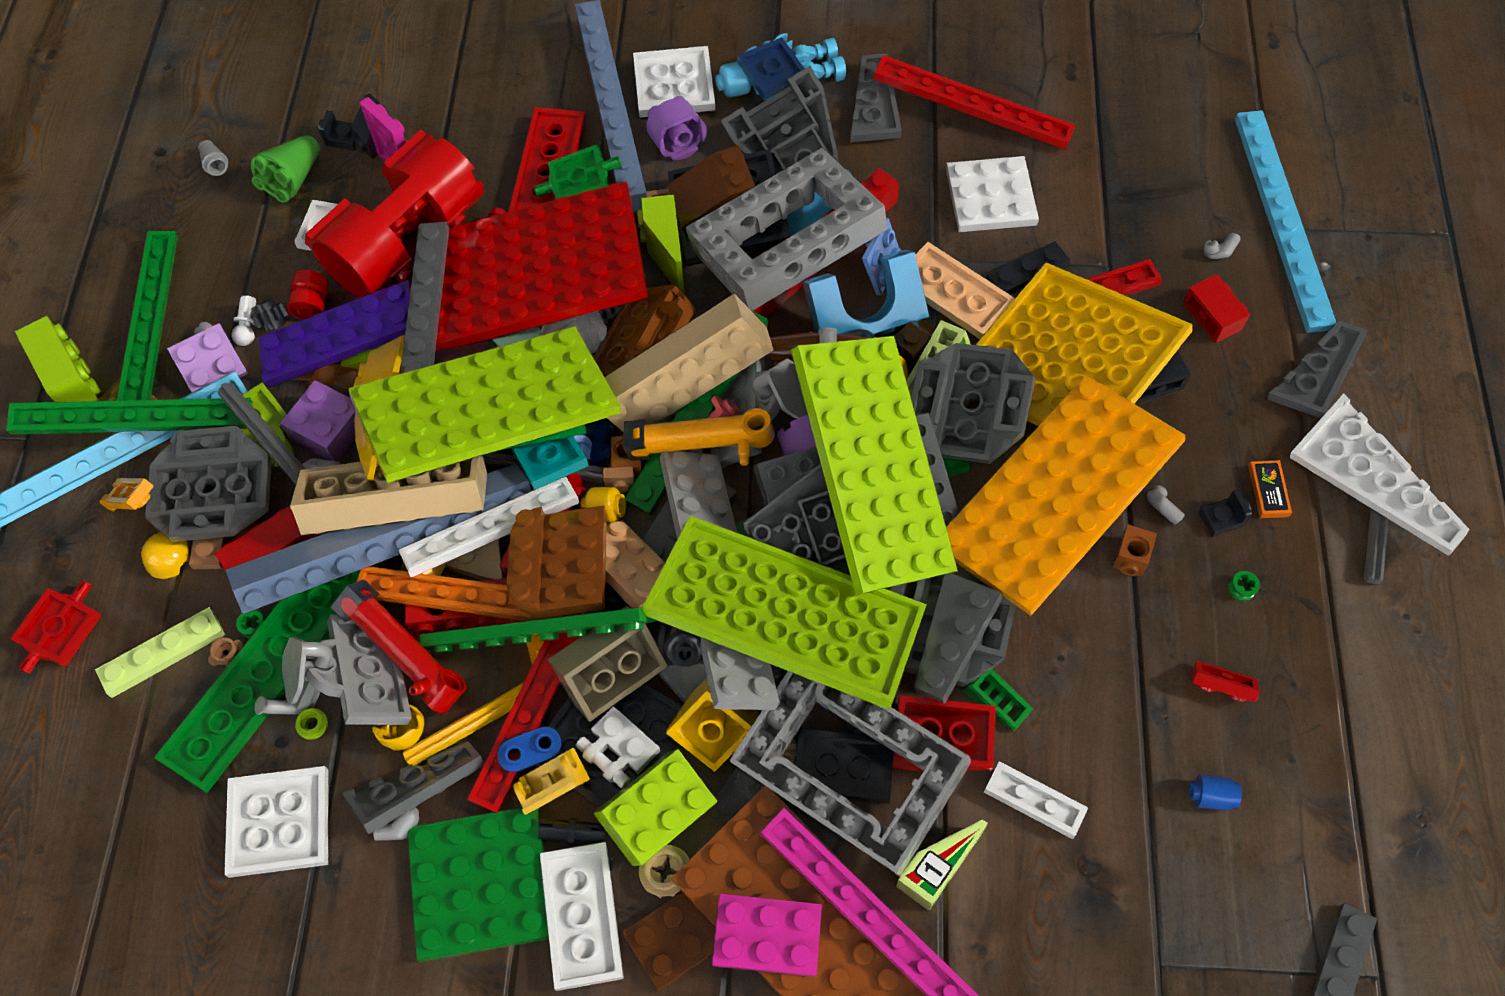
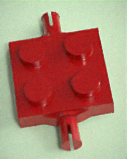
[10,580,102,675]

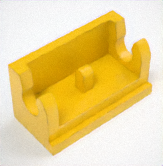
[513,748,590,815]

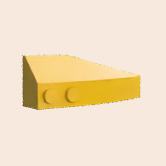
[354,335,405,480]

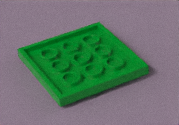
[408,807,549,962]

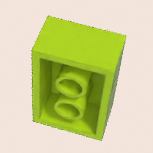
[15,316,102,402]
[593,749,718,866]

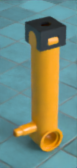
[623,408,775,466]

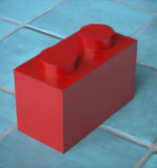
[1183,274,1250,343]

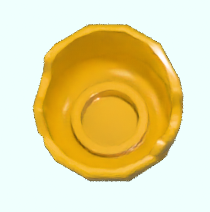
[141,532,189,579]
[372,705,424,751]

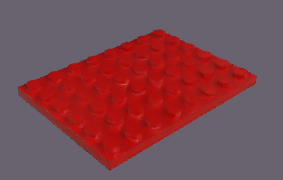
[436,181,648,351]

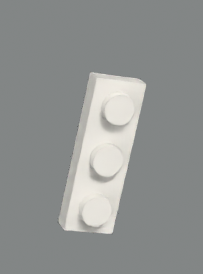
[984,761,1088,839]

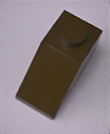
[894,320,936,373]

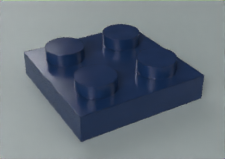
[737,37,805,98]

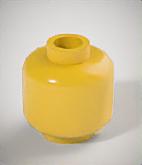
[580,487,627,524]

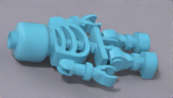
[715,33,846,101]

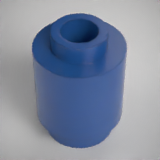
[1189,774,1242,811]

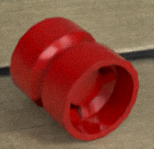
[287,270,329,320]

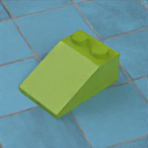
[637,195,685,294]

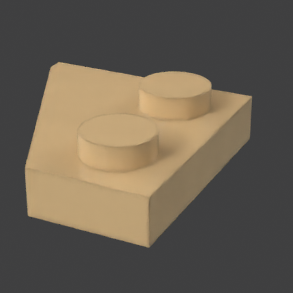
[447,538,503,581]

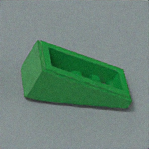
[962,669,1034,732]

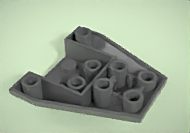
[743,463,850,575]

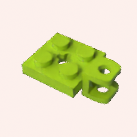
[241,382,294,467]

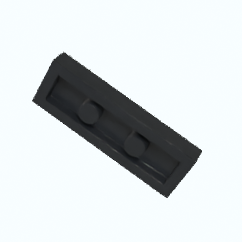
[986,241,1070,295]

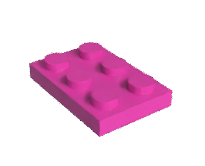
[359,97,407,161]
[712,894,822,977]

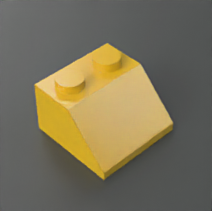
[666,678,759,772]

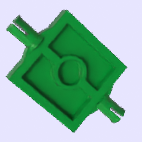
[534,144,622,200]

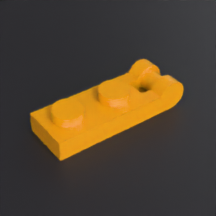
[99,478,154,512]

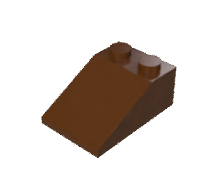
[667,145,755,230]

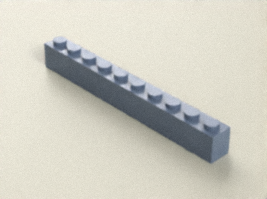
[575,0,647,215]
[226,463,531,614]

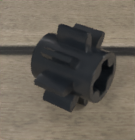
[251,298,288,332]

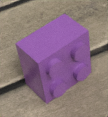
[280,380,356,462]

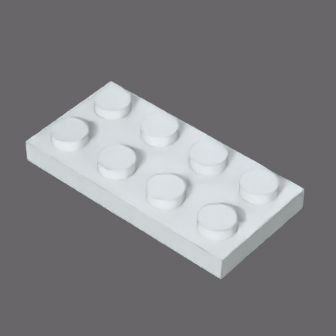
[540,842,624,991]

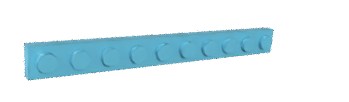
[1235,110,1337,333]
[0,370,247,527]

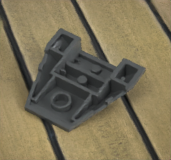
[721,66,840,174]

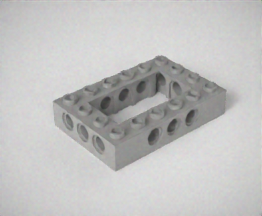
[686,148,888,311]
[730,671,971,876]

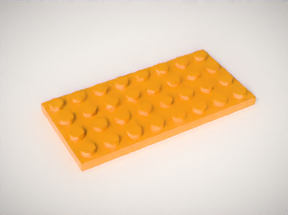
[946,375,1185,616]

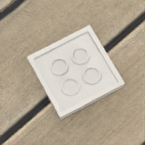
[633,46,715,117]
[946,156,1039,232]
[225,766,328,878]

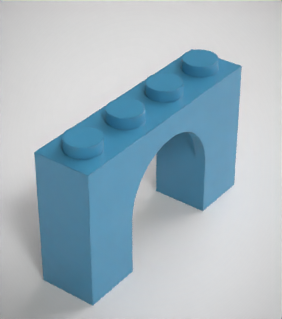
[802,249,929,335]

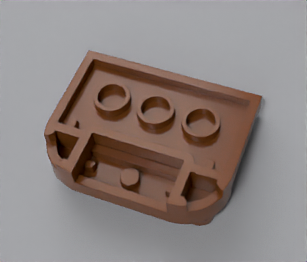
[594,285,696,377]
[507,506,607,619]

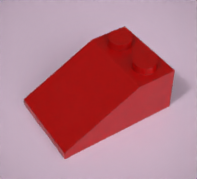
[892,695,996,772]

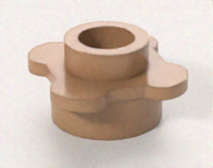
[208,637,244,667]

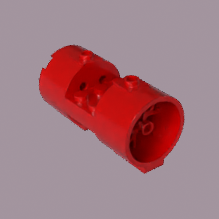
[305,129,484,299]

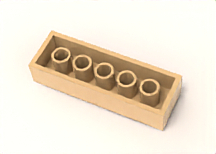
[605,293,773,432]
[290,455,487,535]

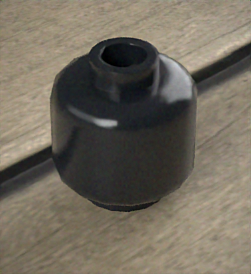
[665,625,703,667]

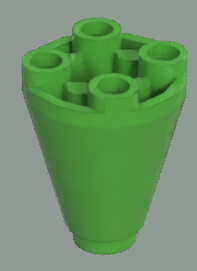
[251,135,320,203]

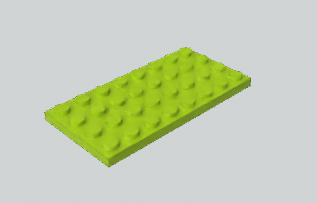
[348,326,621,483]
[791,336,958,595]
[642,515,927,710]

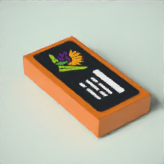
[1248,460,1292,518]

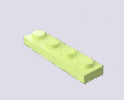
[95,607,226,698]

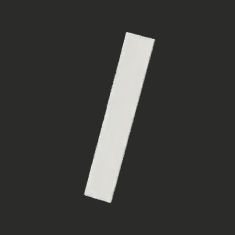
[398,477,579,577]

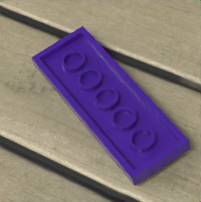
[259,280,412,388]

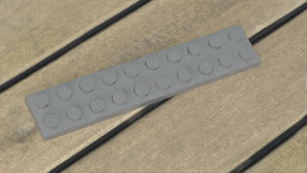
[659,451,780,710]

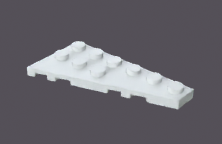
[1290,394,1469,556]

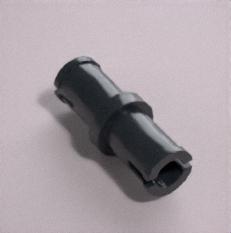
[538,818,606,845]

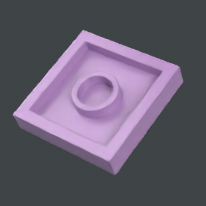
[167,323,248,392]

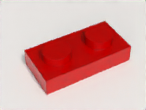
[1192,660,1260,703]

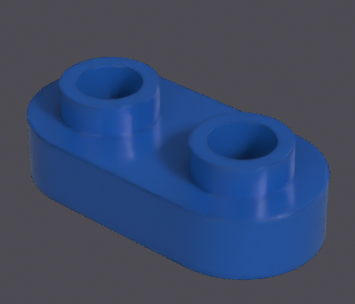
[498,727,561,772]

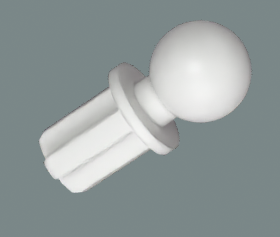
[231,296,256,346]

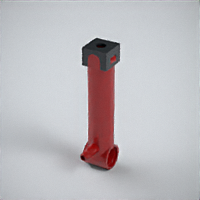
[331,579,466,714]

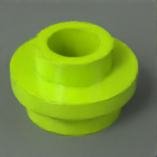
[295,708,328,740]

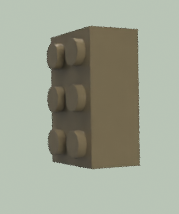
[548,606,668,722]

